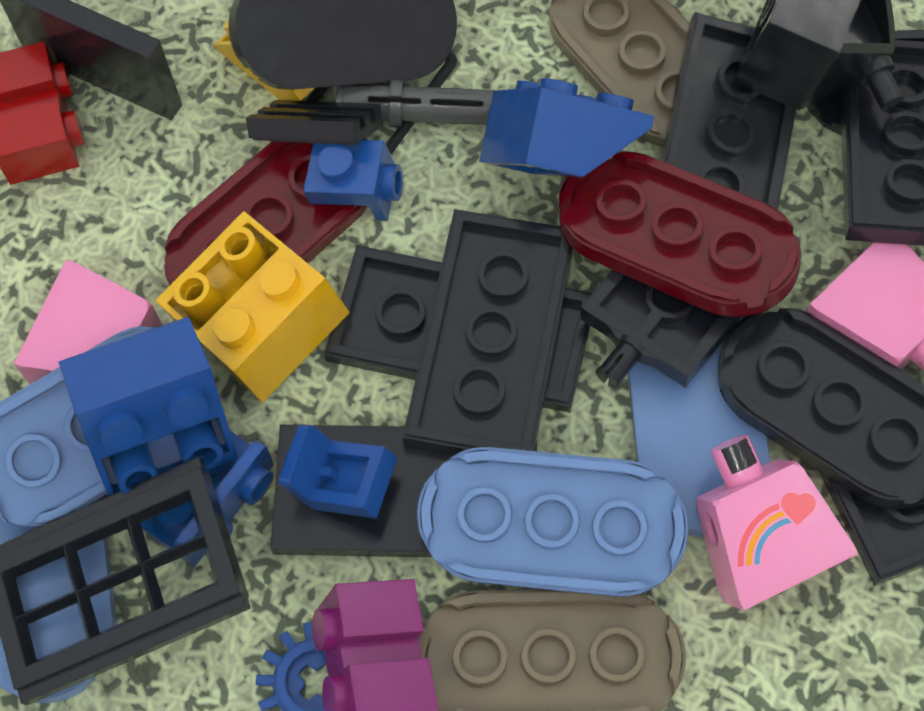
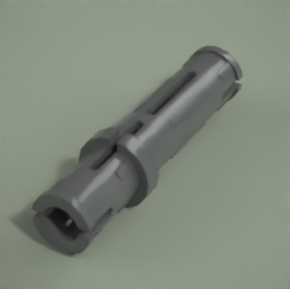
[336,80,496,127]

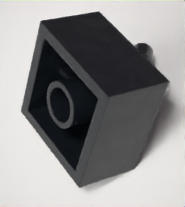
[733,0,904,111]

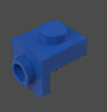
[303,140,403,221]
[279,424,398,519]

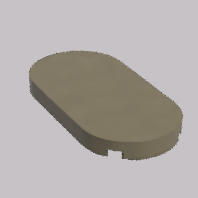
[549,0,689,147]
[419,589,686,711]

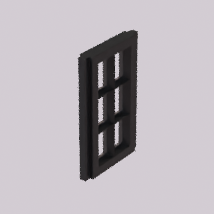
[0,457,251,705]

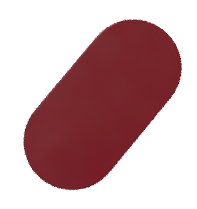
[164,141,367,285]
[559,151,802,317]

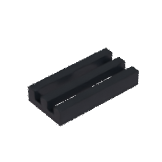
[246,100,383,145]

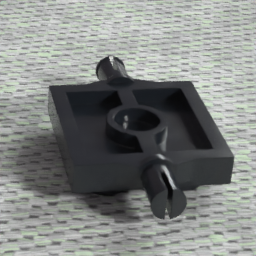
[580,270,742,389]

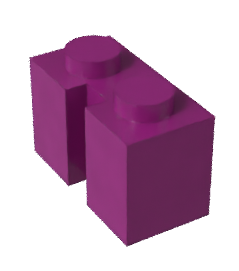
[312,579,439,711]

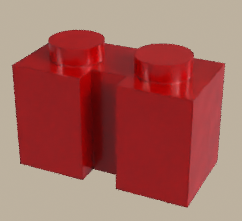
[0,41,85,185]

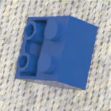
[479,78,654,177]
[58,317,238,497]

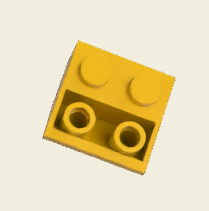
[155,211,350,403]

